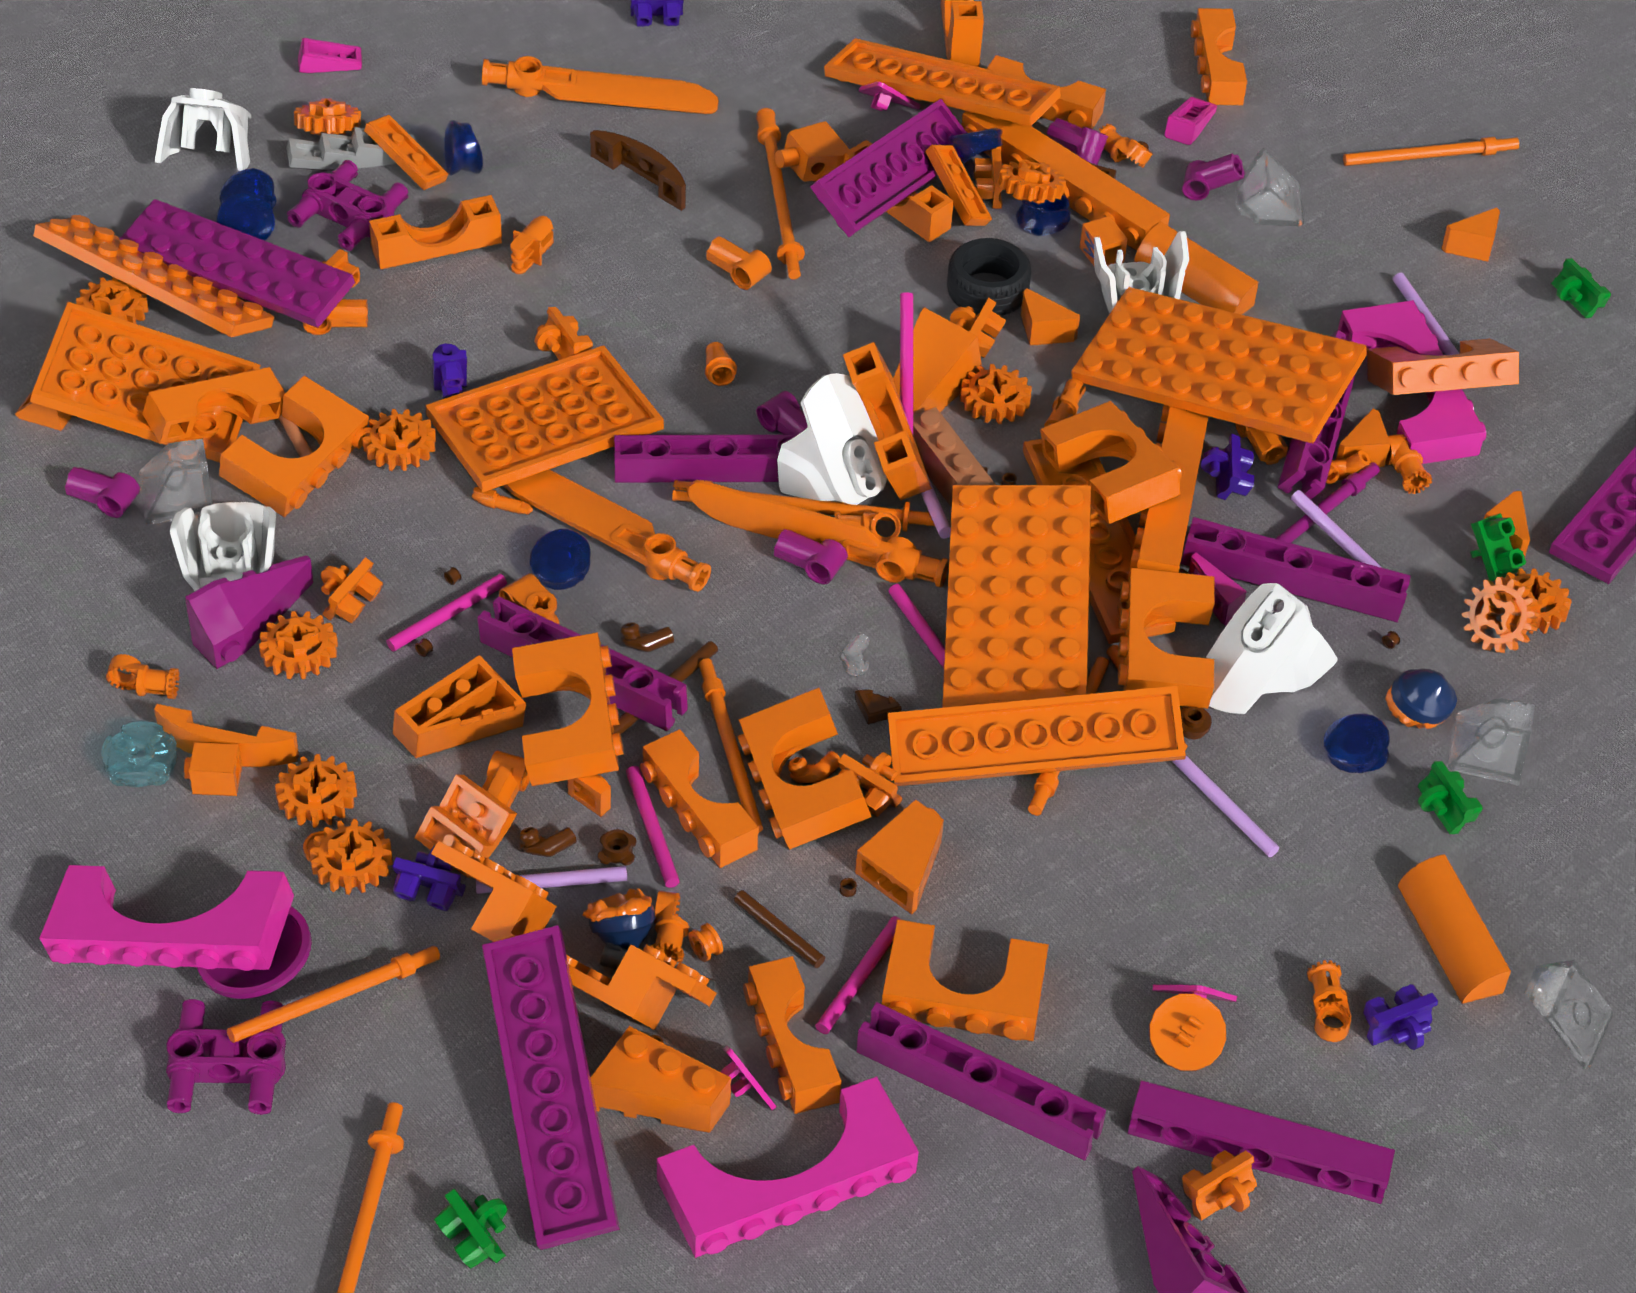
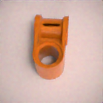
[499,573,559,624]

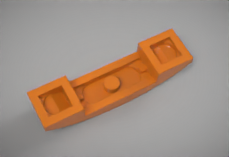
[154,704,299,767]

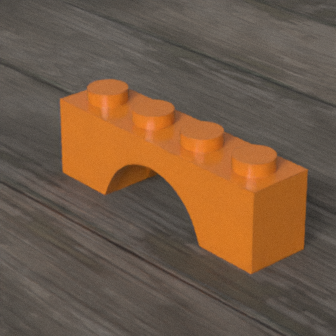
[1191,8,1247,105]
[987,55,1106,129]
[844,140,954,242]
[369,195,502,270]
[142,367,285,444]
[640,729,758,868]
[743,956,841,1114]

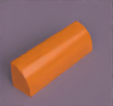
[1134,222,1259,315]
[1398,854,1511,1004]

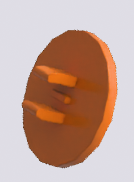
[1149,994,1226,1071]

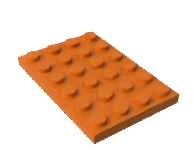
[30,302,261,463]
[425,345,664,493]

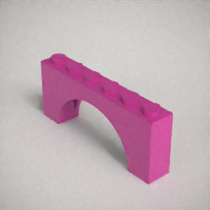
[1338,300,1486,464]
[39,865,294,971]
[657,1076,919,1258]

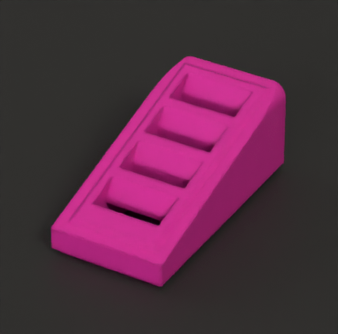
[298,38,362,73]
[1165,97,1217,145]
[1188,553,1247,626]

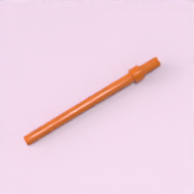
[1343,137,1519,166]
[1028,656,1109,816]
[698,658,763,833]
[227,946,440,1043]

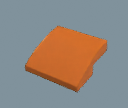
[414,774,517,878]

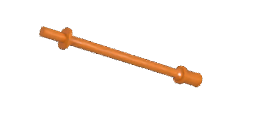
[756,108,805,279]
[672,479,935,532]
[337,1102,404,1293]

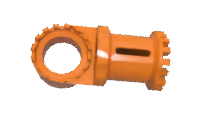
[1099,124,1153,168]
[1386,434,1432,494]
[834,511,901,542]
[106,654,180,699]
[651,891,690,964]
[1307,960,1352,1042]

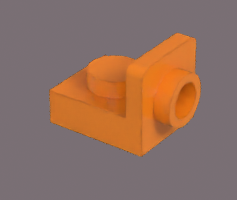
[568,774,611,817]

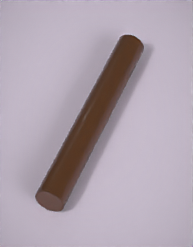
[734,890,825,968]

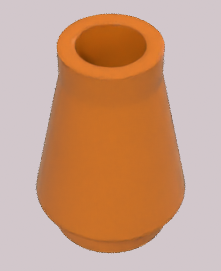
[705,342,737,386]

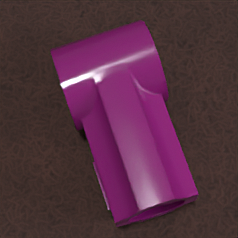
[1047,118,1108,165]
[1182,153,1245,201]
[756,391,808,435]
[65,467,140,518]
[774,529,848,585]

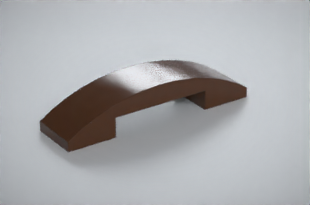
[590,130,686,211]

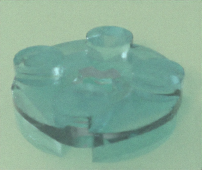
[101,721,178,787]

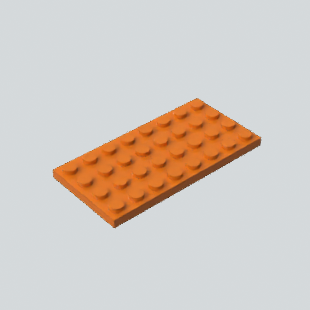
[1071,287,1367,444]
[942,485,1091,708]

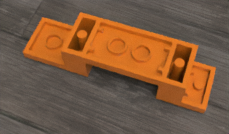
[431,840,717,1030]

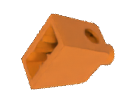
[775,121,850,182]

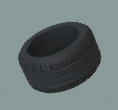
[947,238,1031,316]

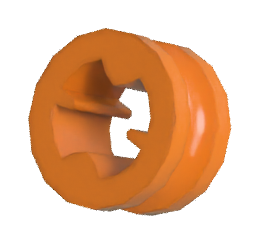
[688,923,723,962]

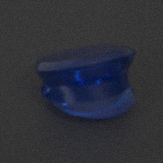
[444,120,483,176]
[947,128,1003,164]
[219,168,277,222]
[217,191,275,241]
[1016,195,1071,236]
[529,529,591,590]
[1324,714,1390,773]

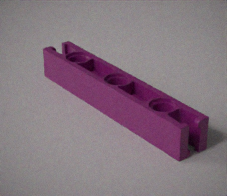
[1277,330,1357,500]
[614,435,797,483]
[1180,517,1411,623]
[477,596,688,731]
[856,1002,1106,1161]
[1128,1080,1395,1204]

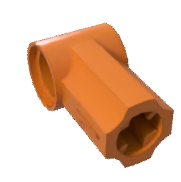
[706,236,772,290]
[303,299,368,335]
[1235,423,1288,465]
[482,750,530,808]

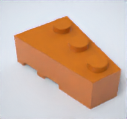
[393,655,526,758]
[590,1026,731,1133]

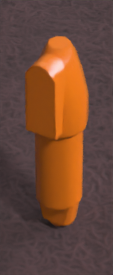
[472,486,533,515]

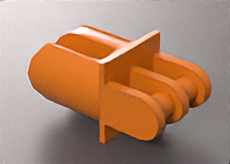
[510,216,554,274]

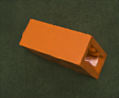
[855,800,944,915]

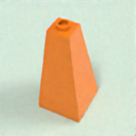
[893,307,982,415]

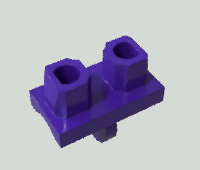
[630,0,684,27]
[432,343,467,399]
[1201,433,1254,500]
[392,845,466,911]
[1363,984,1438,1050]

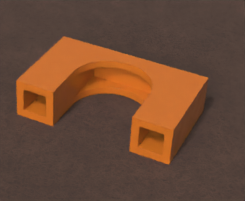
[940,0,984,67]
[1367,338,1519,395]
[843,342,932,501]
[219,376,369,518]
[1040,401,1182,524]
[1117,568,1214,709]
[512,632,624,786]
[737,687,872,850]
[882,919,1049,1041]

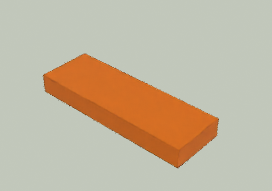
[364,115,449,190]
[925,145,992,226]

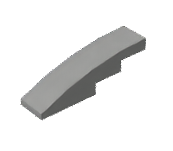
[286,127,415,170]

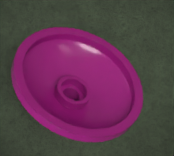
[197,907,312,999]

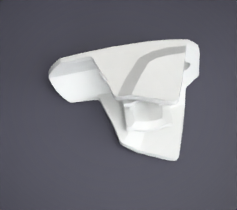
[155,88,251,172]
[1094,231,1189,314]
[777,373,887,505]
[170,502,276,591]
[1206,583,1337,714]

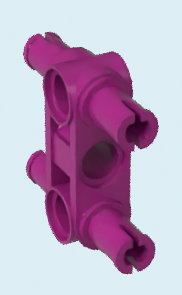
[287,160,409,251]
[166,999,286,1115]

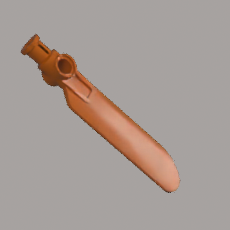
[482,56,719,114]
[503,469,711,592]
[688,480,949,588]

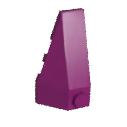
[185,555,314,669]
[1132,1166,1249,1293]

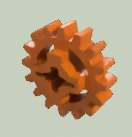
[294,98,361,135]
[998,160,1066,204]
[76,277,149,324]
[960,364,1032,424]
[362,409,436,471]
[1500,568,1572,634]
[1462,577,1540,653]
[259,611,338,679]
[275,754,357,828]
[310,819,393,895]

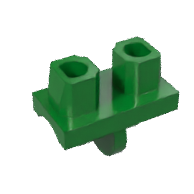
[1551,258,1611,318]
[1470,513,1526,581]
[1417,761,1483,834]
[434,1188,508,1269]

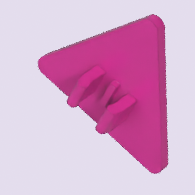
[859,81,921,112]
[1152,984,1237,1002]
[721,1046,777,1111]

